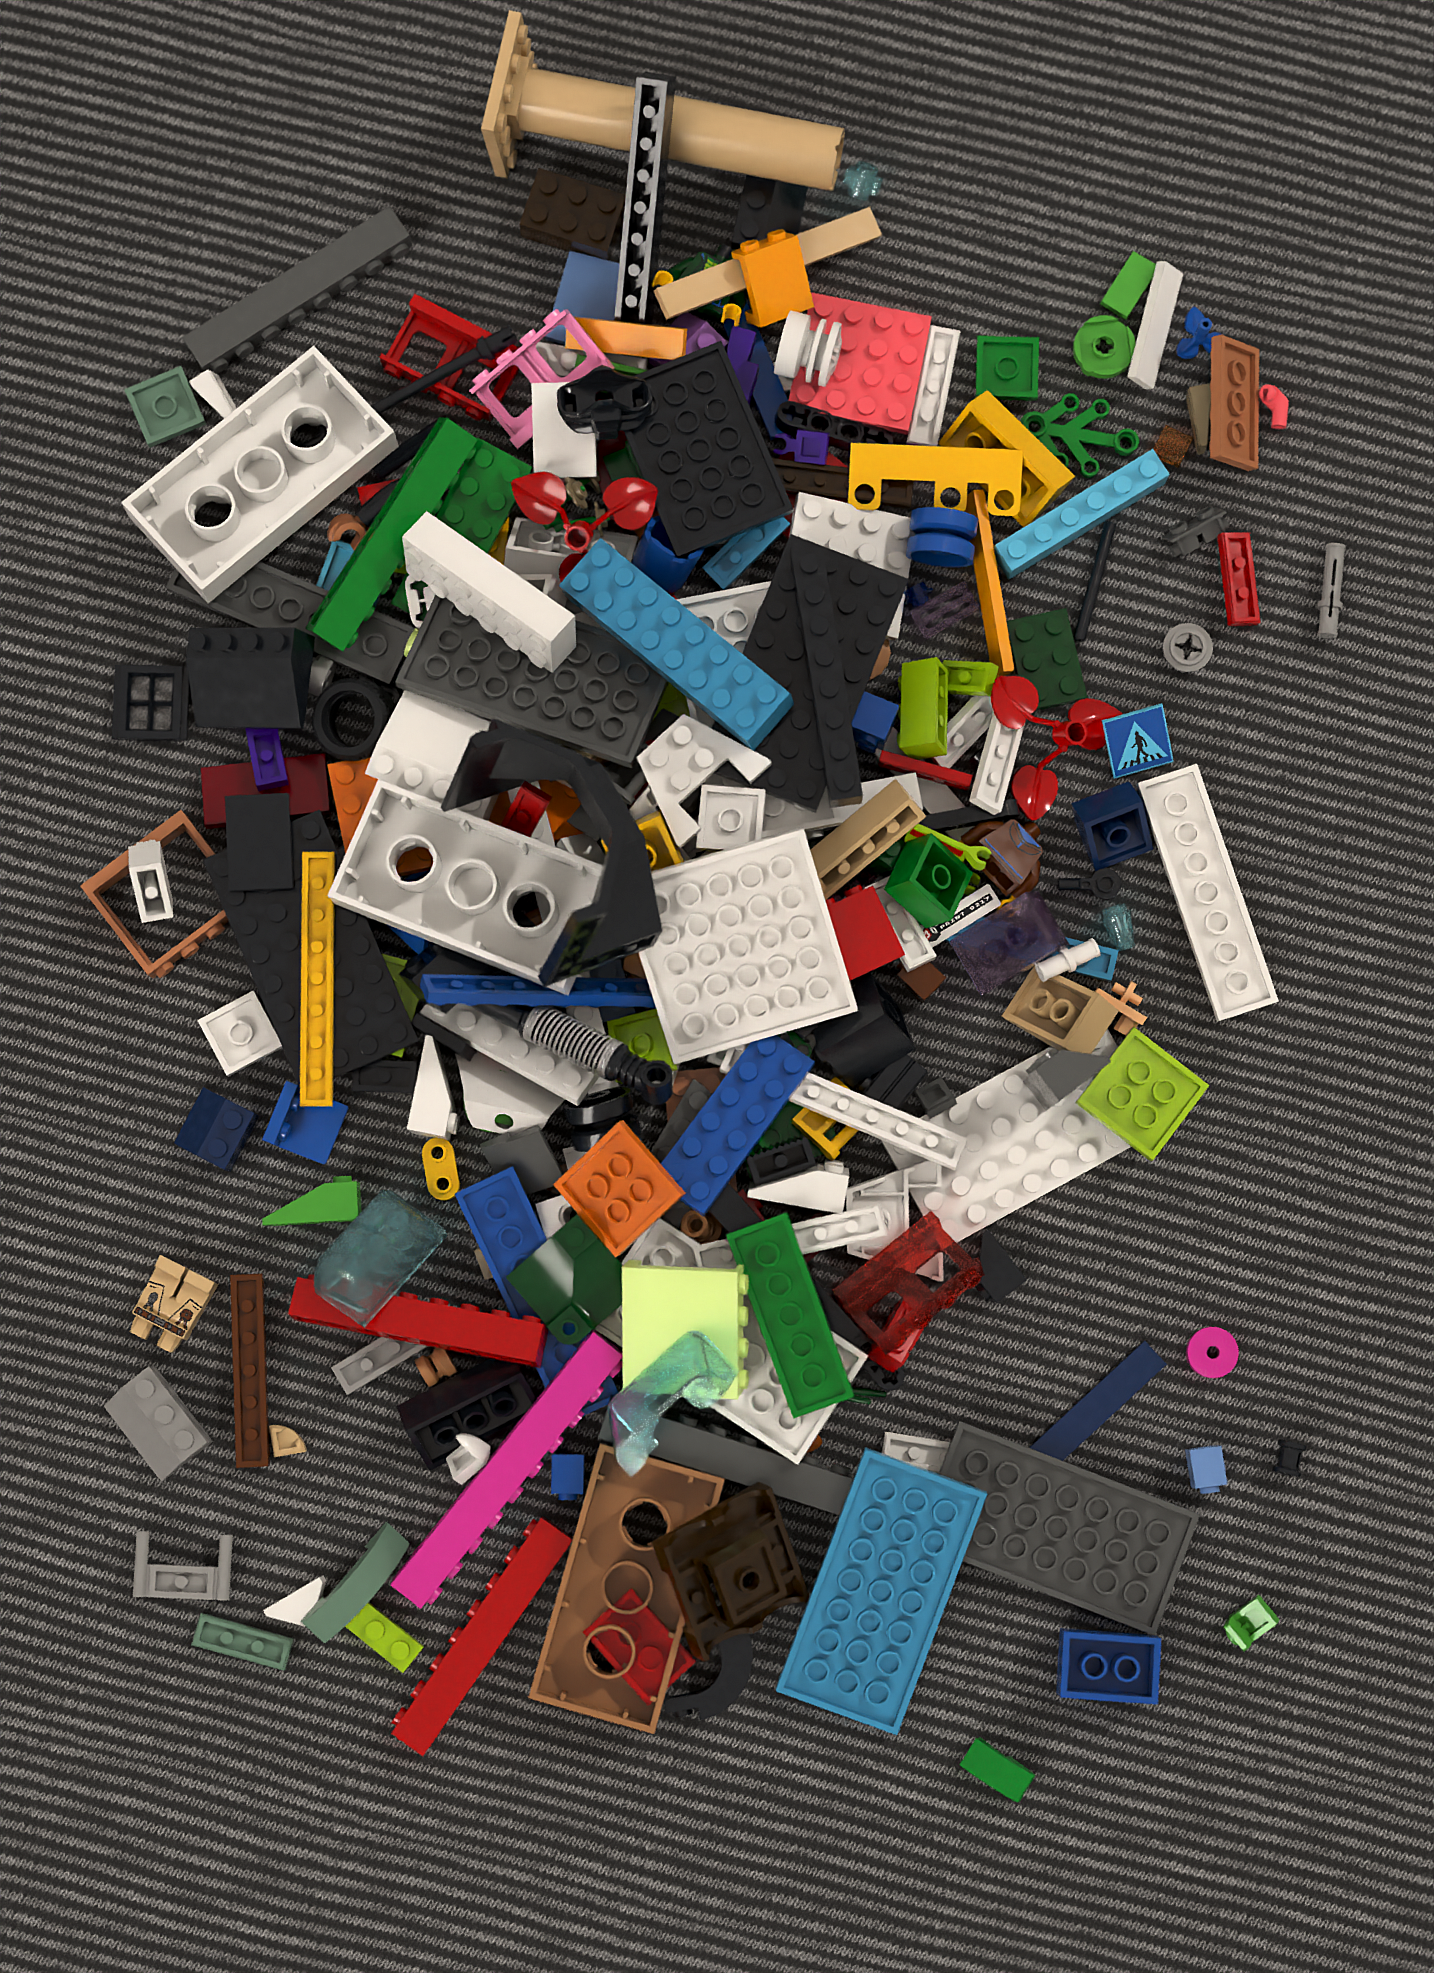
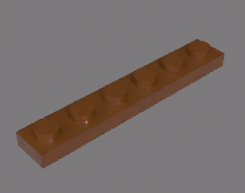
[230,1273,270,1468]

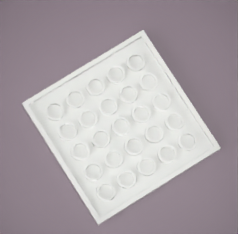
[639,827,858,1064]

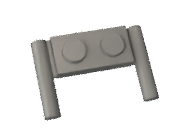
[133,1531,233,1601]

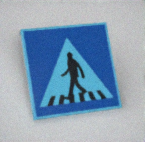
[1102,703,1174,779]

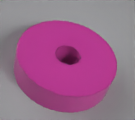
[1186,1327,1239,1378]

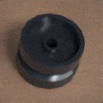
[563,1087,642,1152]

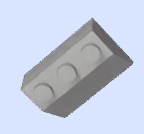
[104,1366,213,1482]

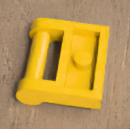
[792,1076,859,1161]

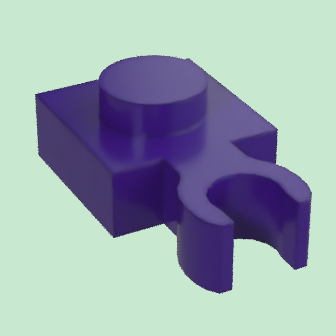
[774,429,830,465]

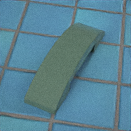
[300,1522,410,1643]

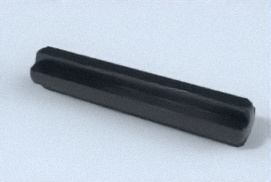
[372,415,447,479]

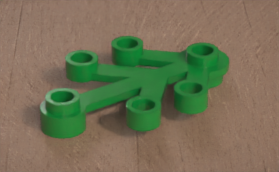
[1020,393,1139,479]

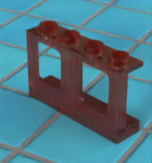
[833,1211,985,1355]

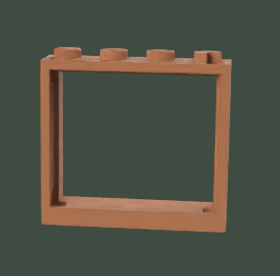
[80,810,229,978]

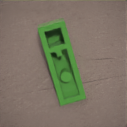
[262,1176,362,1227]

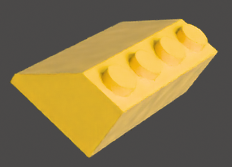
[938,390,1075,528]

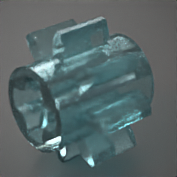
[842,161,883,200]

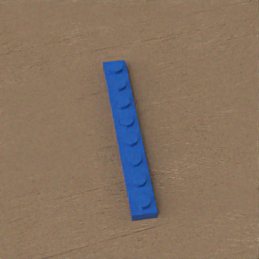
[420,974,656,1009]

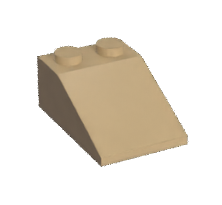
[1002,965,1118,1054]

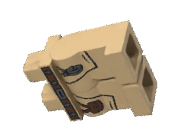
[130,1255,219,1353]

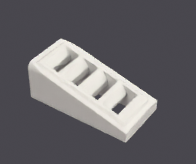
[189,369,237,418]

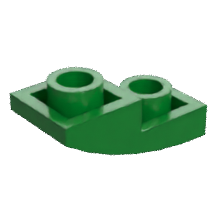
[960,1738,1036,1803]

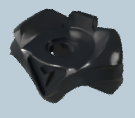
[557,365,652,440]

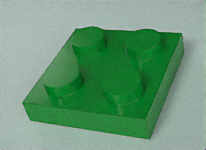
[975,335,1039,401]

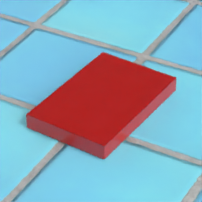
[583,1587,696,1706]

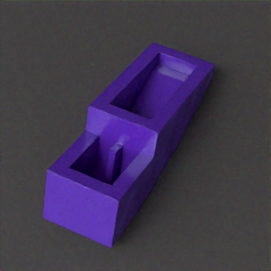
[727,325,759,405]

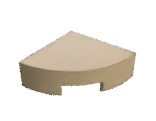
[269,1425,307,1457]

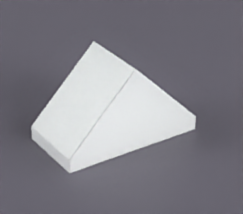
[263,1575,326,1626]

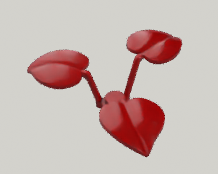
[511,471,658,582]
[991,676,1123,821]

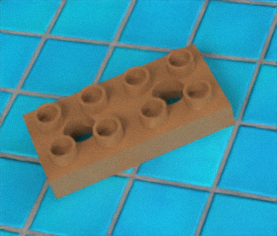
[528,1443,725,1734]

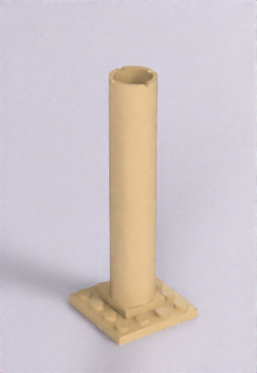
[481,10,845,191]

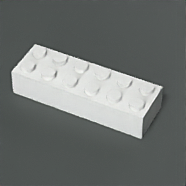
[402,511,576,673]

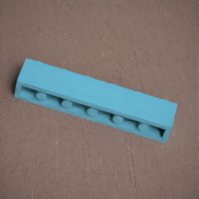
[994,449,1170,580]

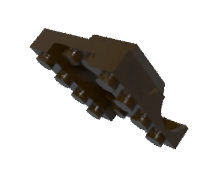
[651,1482,809,1662]

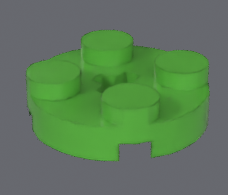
[1073,315,1136,379]

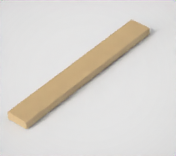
[654,207,882,320]

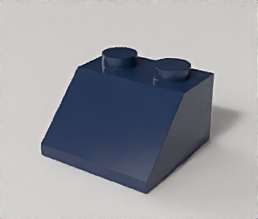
[1071,781,1153,872]
[174,1087,259,1172]

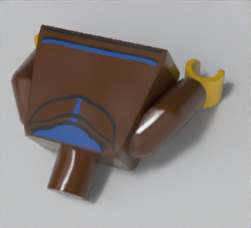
[959,819,1043,918]

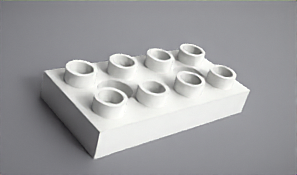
[121,346,399,603]
[327,779,603,995]

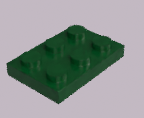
[1006,608,1088,711]

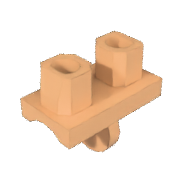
[1094,981,1147,1036]

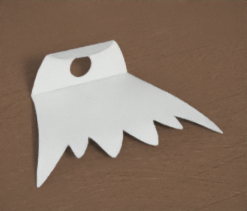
[455,1050,565,1136]

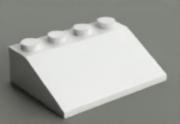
[365,690,499,821]

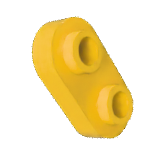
[422,1138,460,1201]

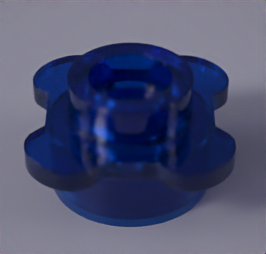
[904,582,933,608]

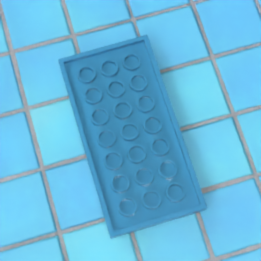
[775,1447,987,1735]

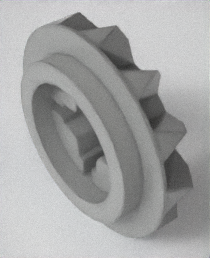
[1163,623,1213,673]

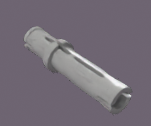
[1317,543,1346,638]

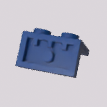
[262,1081,349,1165]

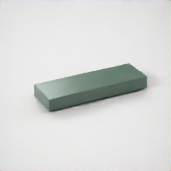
[192,1613,295,1671]

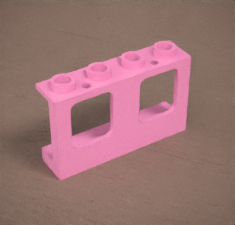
[469,309,615,449]

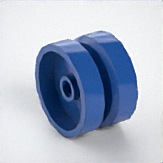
[906,507,979,568]

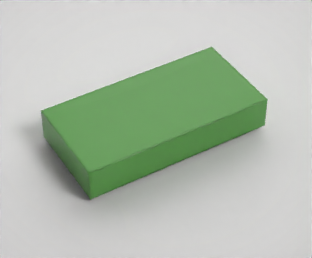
[1100,251,1156,320]

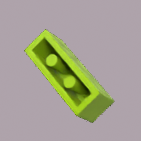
[897,657,948,760]

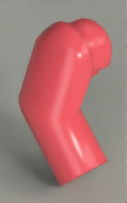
[1259,384,1289,429]

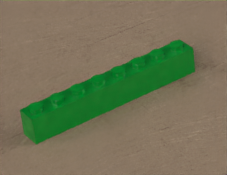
[305,417,478,651]

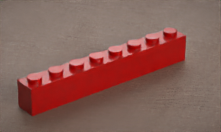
[288,1275,549,1368]
[391,1516,573,1756]

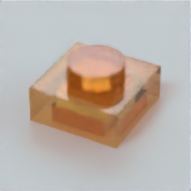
[1153,425,1193,468]

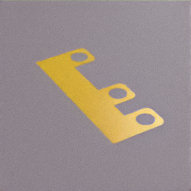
[848,443,1023,516]

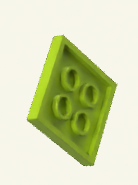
[1075,1027,1209,1161]

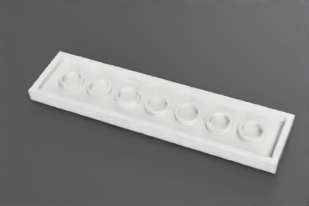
[1136,764,1279,1022]

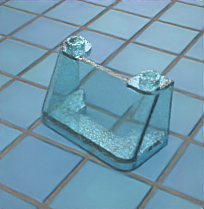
[607,1330,739,1477]

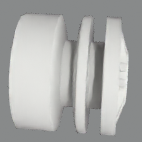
[774,310,842,387]

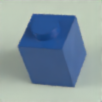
[551,1454,585,1500]

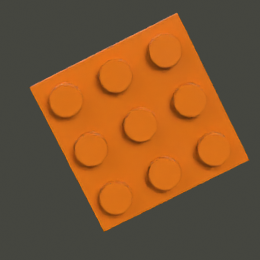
[553,1120,686,1258]

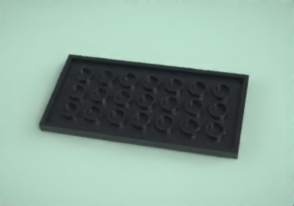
[712,534,909,813]
[203,810,420,1087]

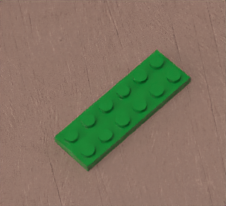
[391,438,534,621]
[726,1212,855,1419]

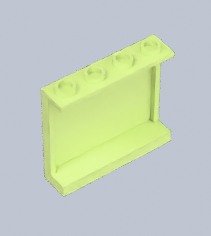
[622,1260,749,1399]

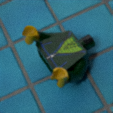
[651,244,746,327]

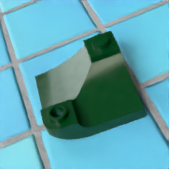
[506,1214,624,1345]

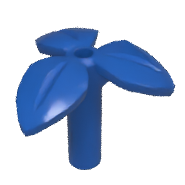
[1177,306,1221,359]

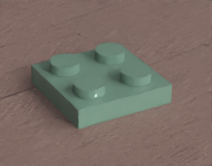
[124,366,206,448]

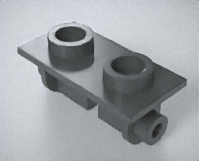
[1161,506,1229,557]

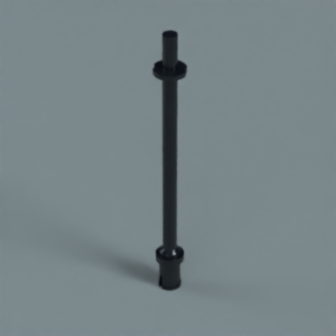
[298,324,518,448]

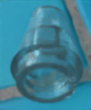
[1101,903,1135,951]

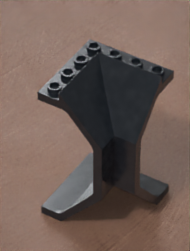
[441,718,662,987]

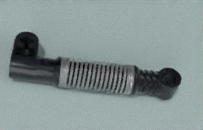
[471,968,673,1105]

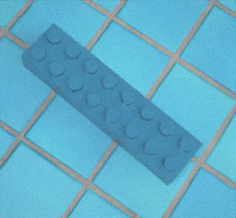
[559,538,795,751]

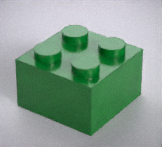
[884,833,973,928]

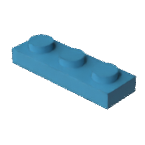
[702,517,791,590]

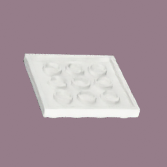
[789,492,915,641]

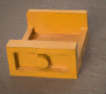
[731,229,814,328]

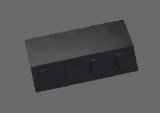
[732,175,808,250]
[399,905,536,1014]
[396,1358,537,1471]

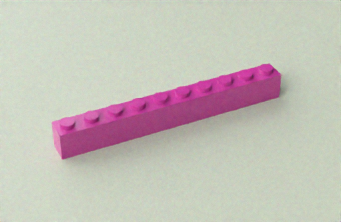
[391,1329,623,1609]

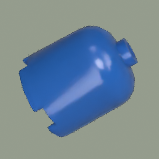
[631,515,704,594]

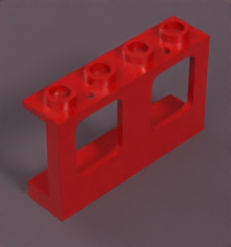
[379,294,519,422]

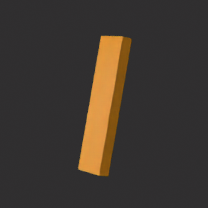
[565,316,687,360]

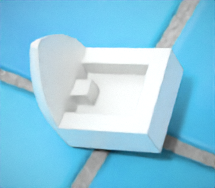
[446,1433,490,1485]

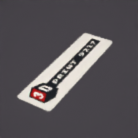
[920,884,1001,948]

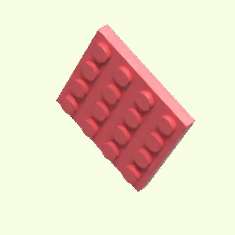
[788,292,932,435]

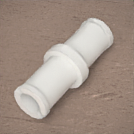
[1035,938,1101,982]

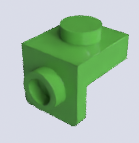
[1224,1594,1280,1651]

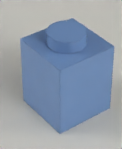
[1185,1445,1227,1494]

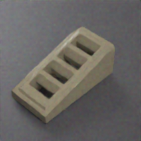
[1186,383,1211,455]

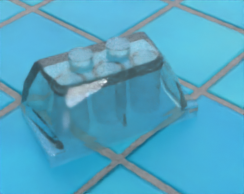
[314,1190,448,1327]

